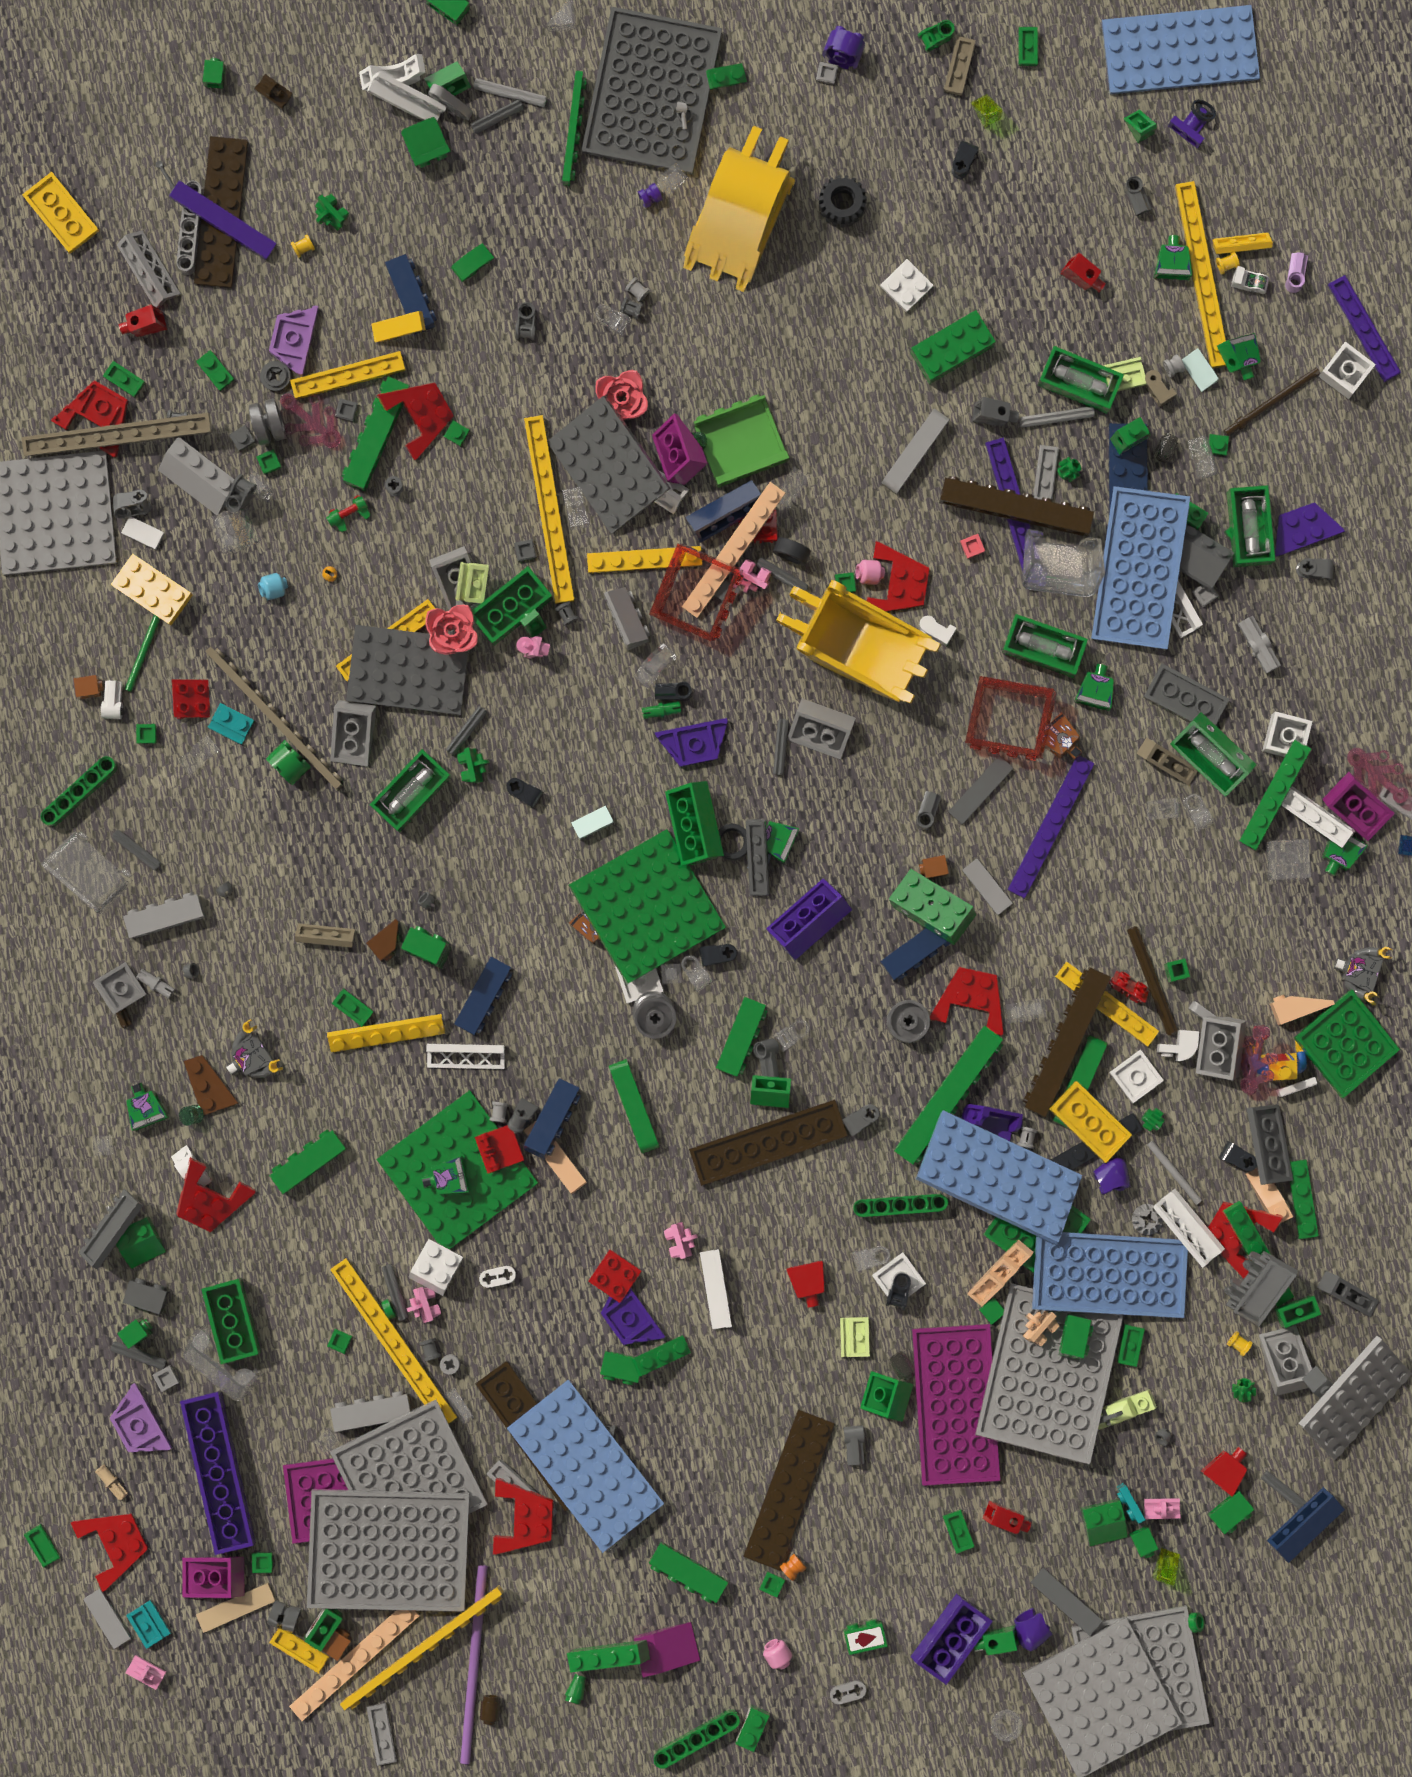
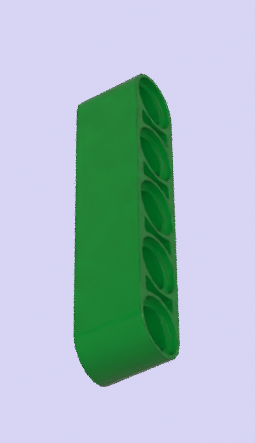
[40,756,118,827]
[1052,1035,1107,1128]
[609,1059,659,1154]
[853,1194,948,1217]
[654,1709,740,1769]

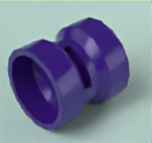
[637,183,663,208]

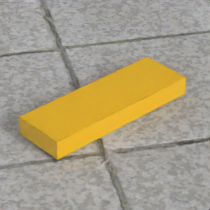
[1212,233,1273,254]
[371,311,426,342]
[269,1626,330,1674]

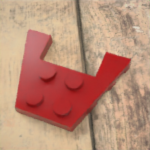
[51,380,128,458]
[376,382,454,460]
[866,541,929,612]
[929,967,1003,1035]
[176,1157,256,1232]
[1208,1201,1283,1279]
[493,1478,554,1555]
[71,1513,148,1592]

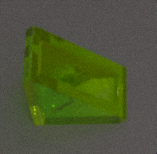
[970,94,1003,128]
[1152,1548,1180,1586]

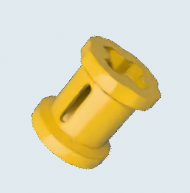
[291,235,315,258]
[1216,252,1240,274]
[1227,1331,1253,1356]

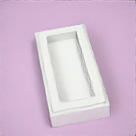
[121,517,164,550]
[1276,1077,1317,1097]

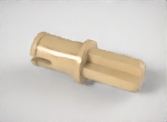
[95,1464,128,1501]

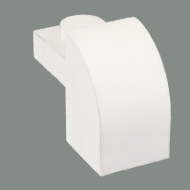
[1157,1030,1199,1061]
[171,1145,211,1186]

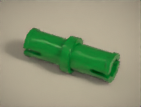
[641,701,681,720]

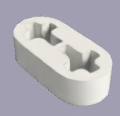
[479,1266,516,1288]

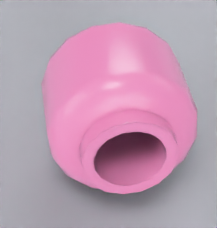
[855,560,885,585]
[763,1639,792,1670]

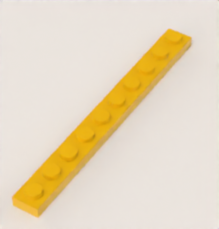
[1175,181,1226,368]
[524,415,574,604]
[330,1258,457,1424]
[340,1585,504,1710]

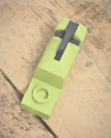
[1098,1389,1157,1430]

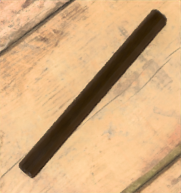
[1127,926,1177,1036]

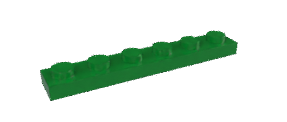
[562,71,587,186]
[1239,740,1312,850]
[1223,1201,1294,1307]

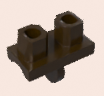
[254,74,293,110]

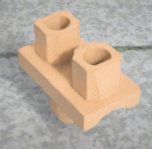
[1023,1310,1059,1346]

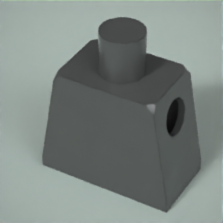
[972,397,1019,426]

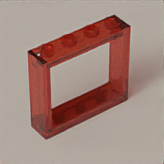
[649,543,744,641]
[965,676,1057,761]

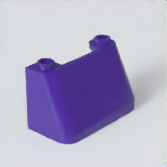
[961,1104,1023,1141]

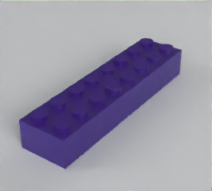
[180,1391,256,1555]

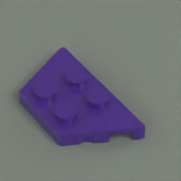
[1275,502,1345,557]
[655,718,728,767]
[601,1288,665,1345]

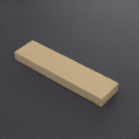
[196,1583,275,1633]

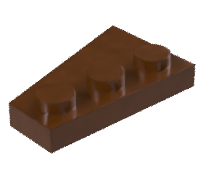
[184,1055,239,1116]

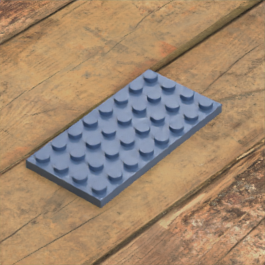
[1102,5,1260,94]
[1091,486,1190,649]
[916,1110,1082,1244]
[1032,1232,1188,1318]
[507,1380,664,1553]

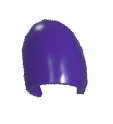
[1093,1158,1131,1195]
[1014,1608,1053,1652]

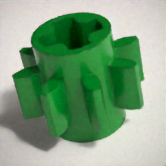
[1058,457,1081,482]
[1141,1108,1165,1131]
[1232,1378,1256,1403]

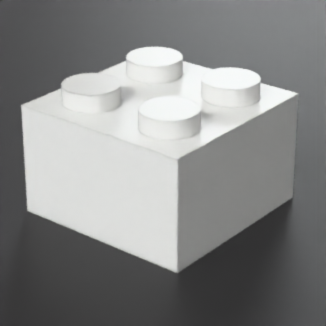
[1318,342,1376,399]
[1262,712,1312,757]
[409,1239,463,1296]

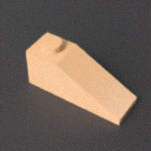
[1270,994,1335,1025]
[1246,1167,1293,1224]

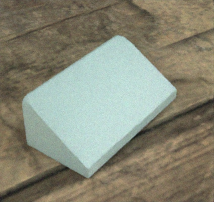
[1182,348,1219,392]
[571,806,614,840]

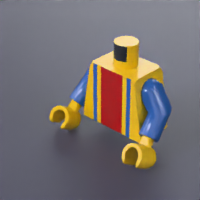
[1247,1041,1307,1081]

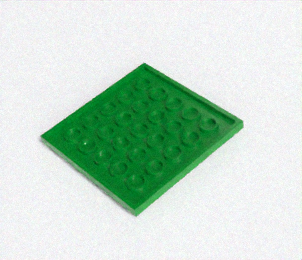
[568,829,726,985]
[376,1090,538,1249]

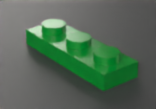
[632,1335,691,1377]

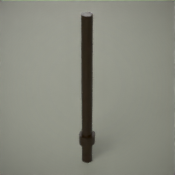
[1223,367,1320,436]

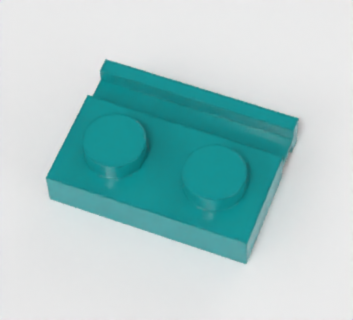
[208,703,255,745]
[1117,1483,1145,1524]
[126,1600,171,1649]

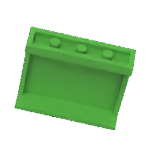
[694,394,789,488]

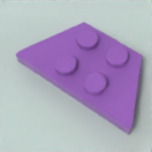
[269,306,319,377]
[110,1383,172,1452]

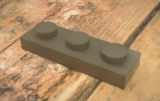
[944,36,976,96]
[295,923,355,947]

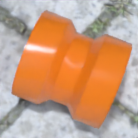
[780,1554,807,1581]

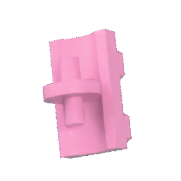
[735,559,771,593]
[516,636,550,658]
[664,1222,698,1259]
[406,1287,441,1323]
[1144,1498,1180,1519]
[126,1655,166,1690]

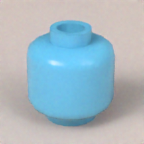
[258,573,288,600]

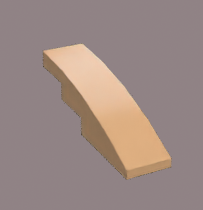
[524,1121,587,1194]
[968,1240,1033,1306]

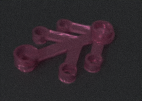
[280,393,341,448]
[1347,748,1409,803]
[1240,1025,1278,1095]

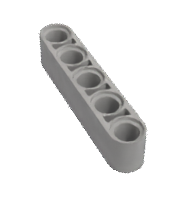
[177,180,204,275]
[882,408,950,494]

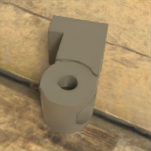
[1145,370,1177,408]

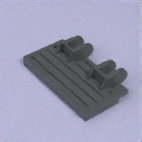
[79,1189,143,1270]
[1224,1251,1298,1326]

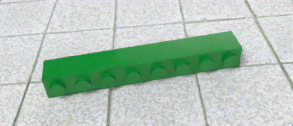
[894,1026,1004,1165]

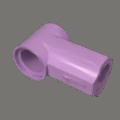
[1285,252,1308,293]

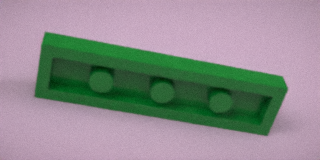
[1290,1160,1318,1239]

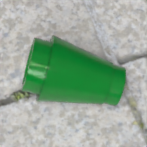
[565,1674,586,1705]

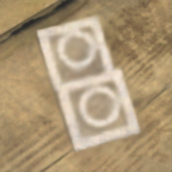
[1188,435,1217,480]

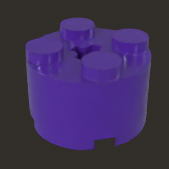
[822,26,865,70]

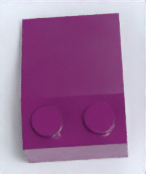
[652,413,707,485]
[1322,772,1395,841]
[182,1556,245,1598]
[634,1622,700,1677]

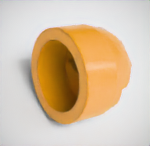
[322,566,338,582]

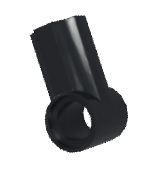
[655,682,693,701]

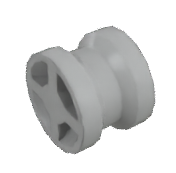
[1163,354,1185,378]
[440,1354,460,1374]

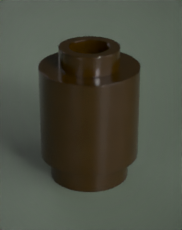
[480,1695,501,1725]

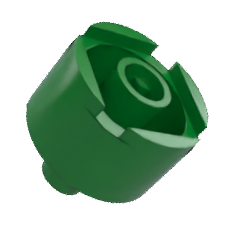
[266,740,311,785]

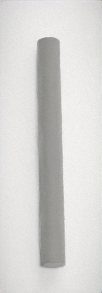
[1147,1140,1202,1205]

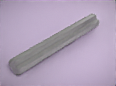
[474,78,547,107]
[1020,407,1095,428]

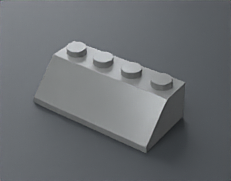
[158,437,235,516]

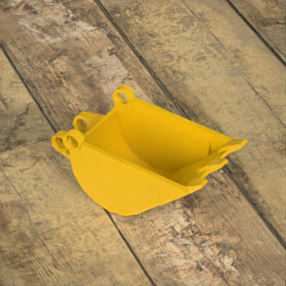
[683,126,796,292]
[776,580,941,703]

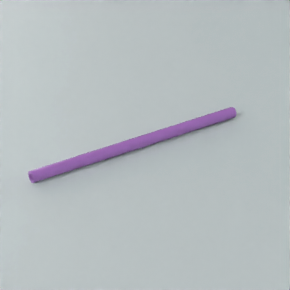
[460,1565,488,1764]

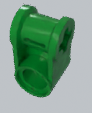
[918,20,955,52]

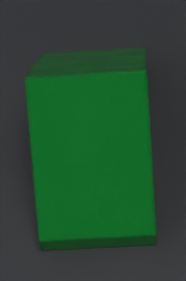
[1123,109,1157,143]

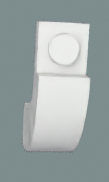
[359,54,425,91]

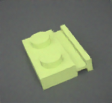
[1104,357,1146,393]
[455,562,489,603]
[840,1317,870,1357]

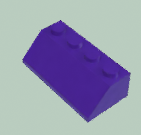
[766,879,852,960]
[911,1593,993,1685]

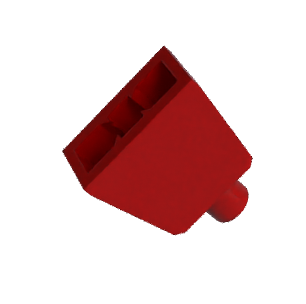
[1060,253,1106,292]
[119,304,167,337]
[786,1260,824,1308]
[1201,1447,1247,1496]
[982,1500,1031,1534]

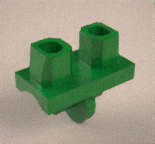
[315,194,349,231]
[457,747,490,783]

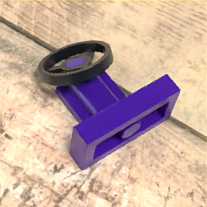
[1168,99,1216,149]

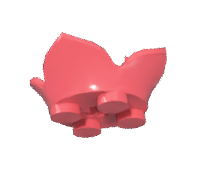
[596,370,648,420]
[425,605,478,655]

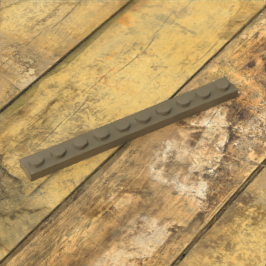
[21,413,212,457]
[205,647,343,791]

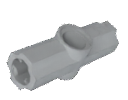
[1238,616,1281,674]

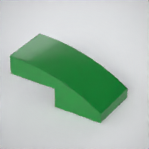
[451,243,494,282]

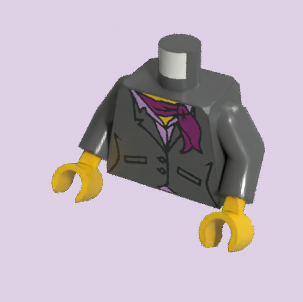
[1334,947,1393,1005]
[226,1019,283,1078]

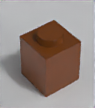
[73,675,104,699]
[919,855,949,879]
[322,1628,352,1661]

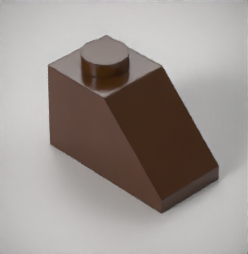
[366,919,400,962]

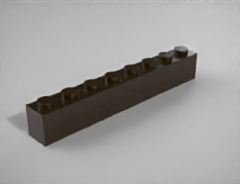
[939,476,1094,537]
[1022,967,1111,1117]

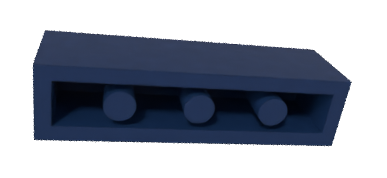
[385,254,437,335]
[686,480,761,543]
[880,928,951,981]
[454,957,513,1035]
[524,1078,581,1160]
[1267,1487,1345,1563]

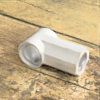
[101,680,123,719]

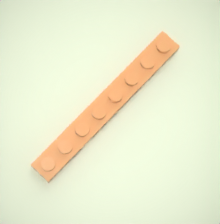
[682,482,786,618]
[289,1610,420,1721]

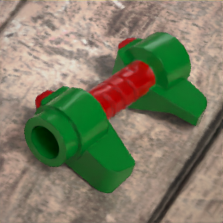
[326,495,370,532]

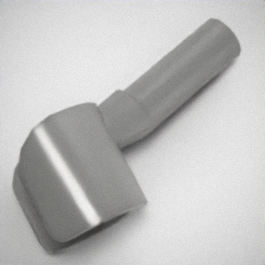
[676,102,687,130]

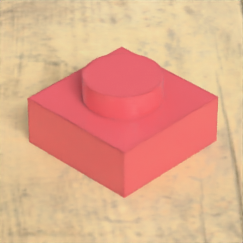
[960,534,985,559]

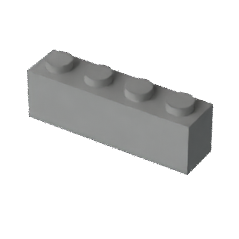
[123,892,206,939]
[330,1391,412,1432]

